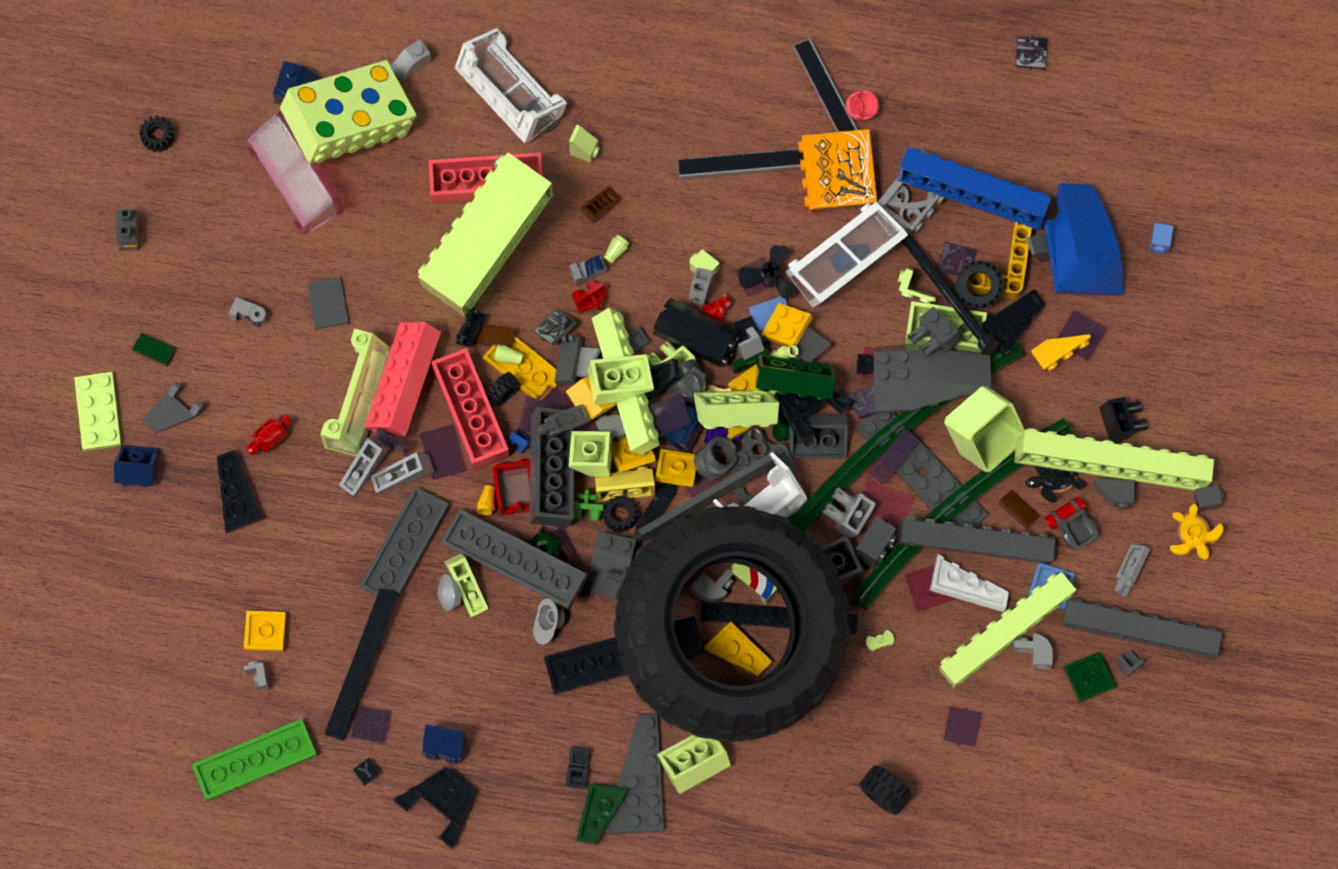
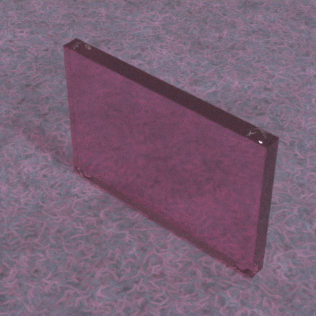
[862,479,915,528]

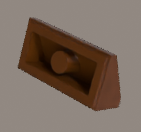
[999,490,1040,530]

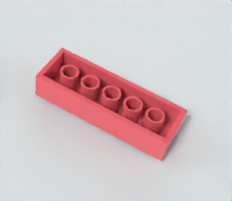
[428,152,543,203]
[364,322,441,437]
[431,348,509,470]

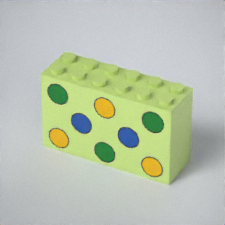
[280,60,417,164]

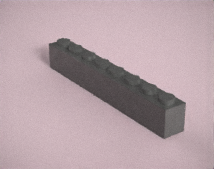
[897,516,1055,564]
[1062,599,1222,660]

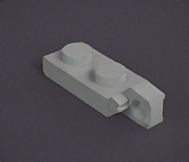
[1114,544,1150,597]

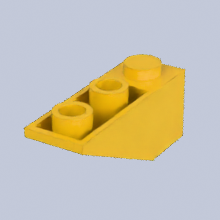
[1031,334,1091,371]

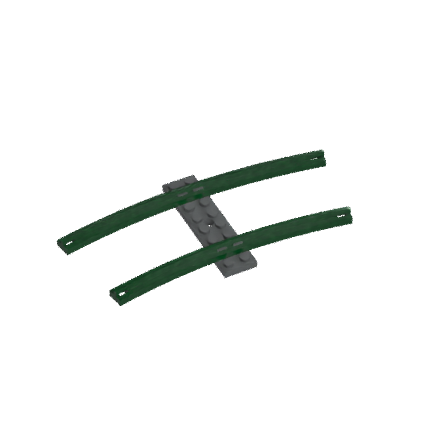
[789,342,1073,611]

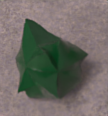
[528,525,561,558]

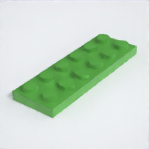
[192,719,317,801]

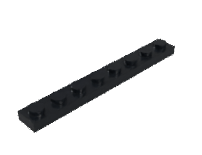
[701,601,858,635]

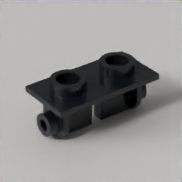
[455,307,487,348]

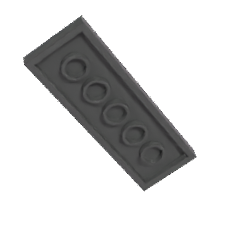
[359,487,449,596]

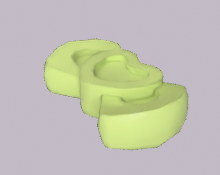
[866,630,894,652]

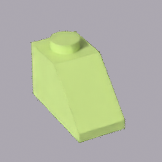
[569,125,600,163]

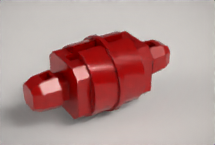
[246,414,292,456]

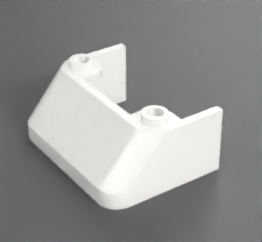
[713,452,807,519]

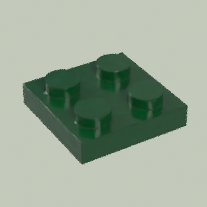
[1063,652,1116,703]

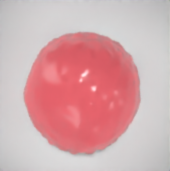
[846,91,879,120]

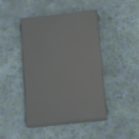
[307,277,349,330]

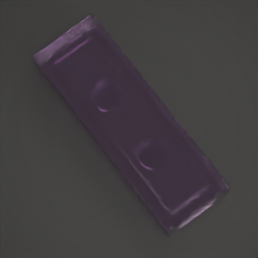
[868,429,919,485]

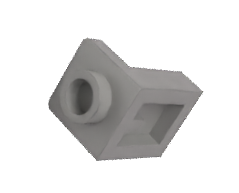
[244,661,269,691]

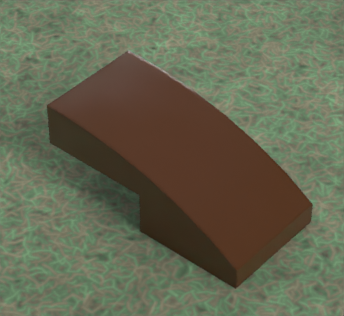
[474,325,515,348]

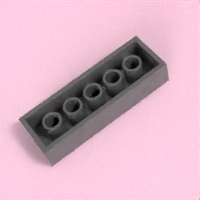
[529,407,574,527]

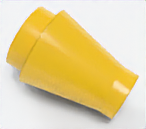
[476,485,495,516]

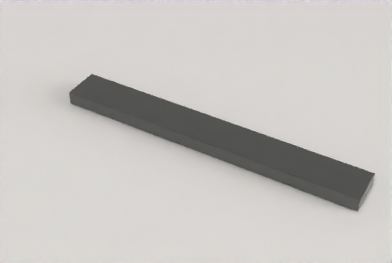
[639,453,776,542]

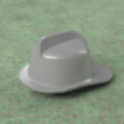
[533,598,565,645]

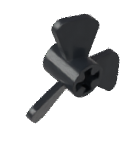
[738,245,797,299]

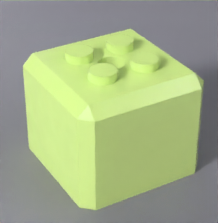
[944,386,1025,472]

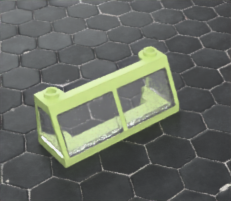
[320,329,391,457]

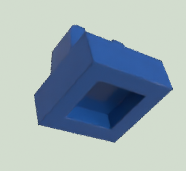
[508,429,531,454]

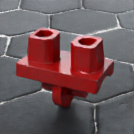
[572,280,608,314]

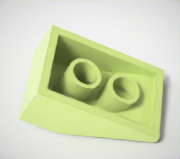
[587,354,654,405]

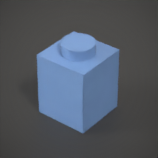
[1149,223,1173,254]

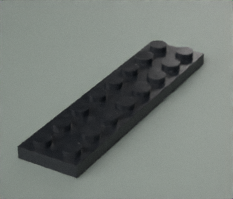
[544,616,705,695]

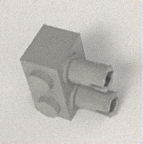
[823,487,876,539]

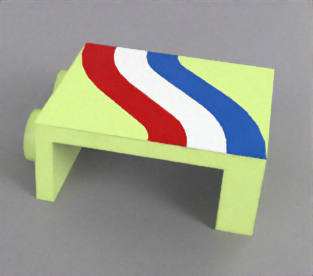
[731,563,778,605]

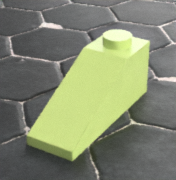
[444,553,488,617]

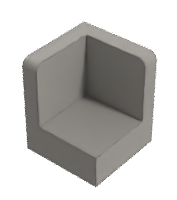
[737,327,764,360]

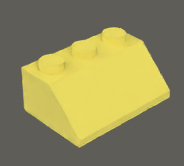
[595,467,655,502]

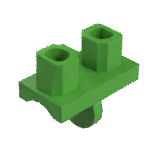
[573,488,604,521]

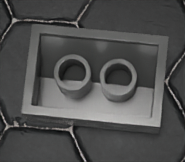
[789,414,848,459]

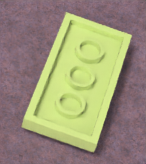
[74,372,122,451]

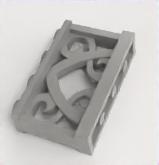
[877,149,945,236]

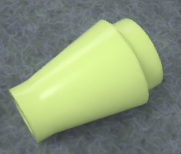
[603,235,629,264]
[494,344,523,365]

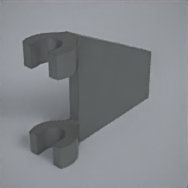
[142,381,206,433]

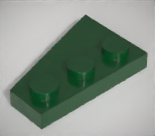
[576,783,629,846]

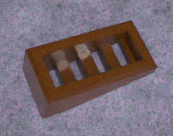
[581,186,622,224]

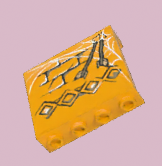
[798,129,877,213]

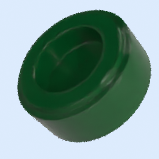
[772,422,789,442]

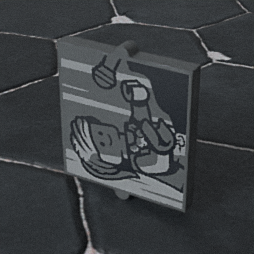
[533,309,576,346]

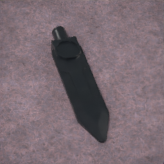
[634,483,677,545]

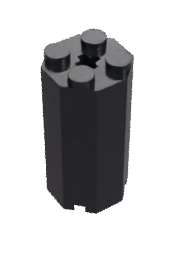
[653,298,742,368]

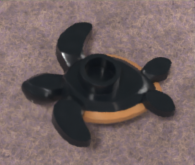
[1025,466,1084,503]

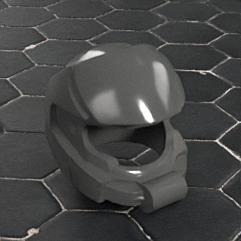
[693,437,737,480]

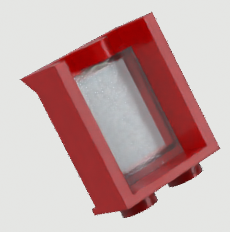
[492,459,530,516]

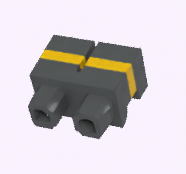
[116,209,139,251]

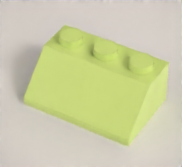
[657,735,731,794]

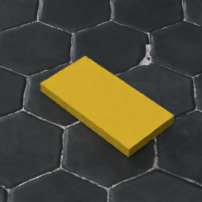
[482,335,558,406]

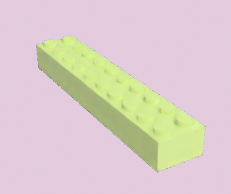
[1014,428,1214,491]

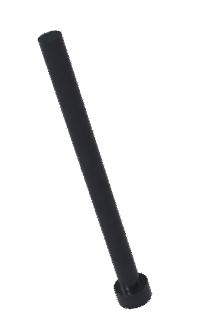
[901,234,999,355]

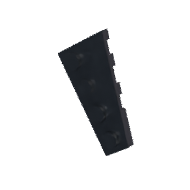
[980,290,1045,356]
[617,359,680,415]

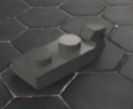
[536,404,590,436]

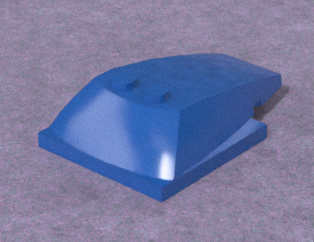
[1044,183,1124,296]

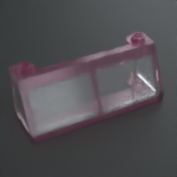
[246,111,344,234]

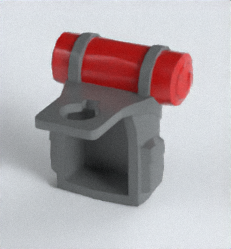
[1045,496,1099,551]

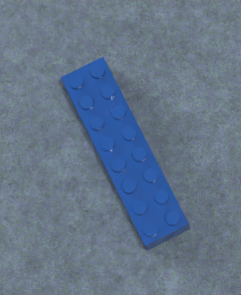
[898,147,1051,231]

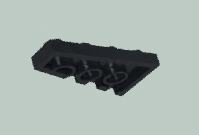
[217,450,262,534]

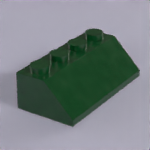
[755,354,836,400]

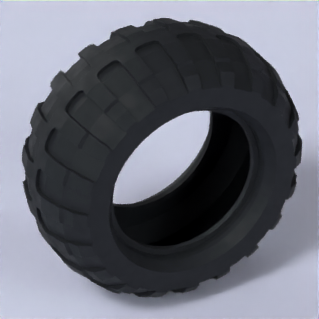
[614,506,850,742]

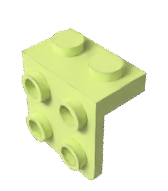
[898,266,936,304]

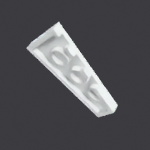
[930,554,1009,612]

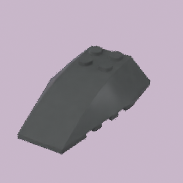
[874,344,991,413]

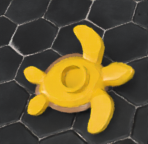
[1170,504,1224,560]

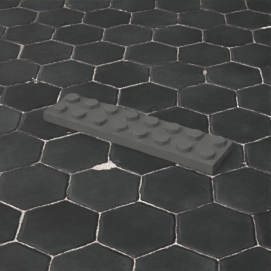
[441,509,589,610]

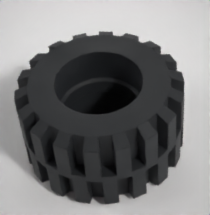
[955,261,1004,308]
[859,765,912,815]

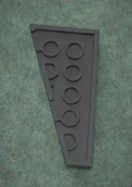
[605,714,664,835]

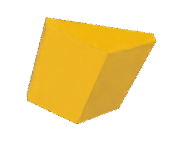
[566,376,617,421]

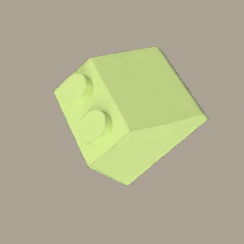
[569,431,612,477]

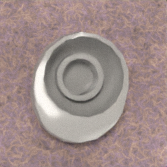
[437,574,461,611]

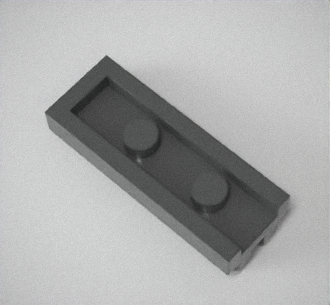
[554,334,582,386]

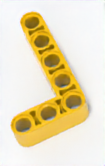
[969,222,1032,300]

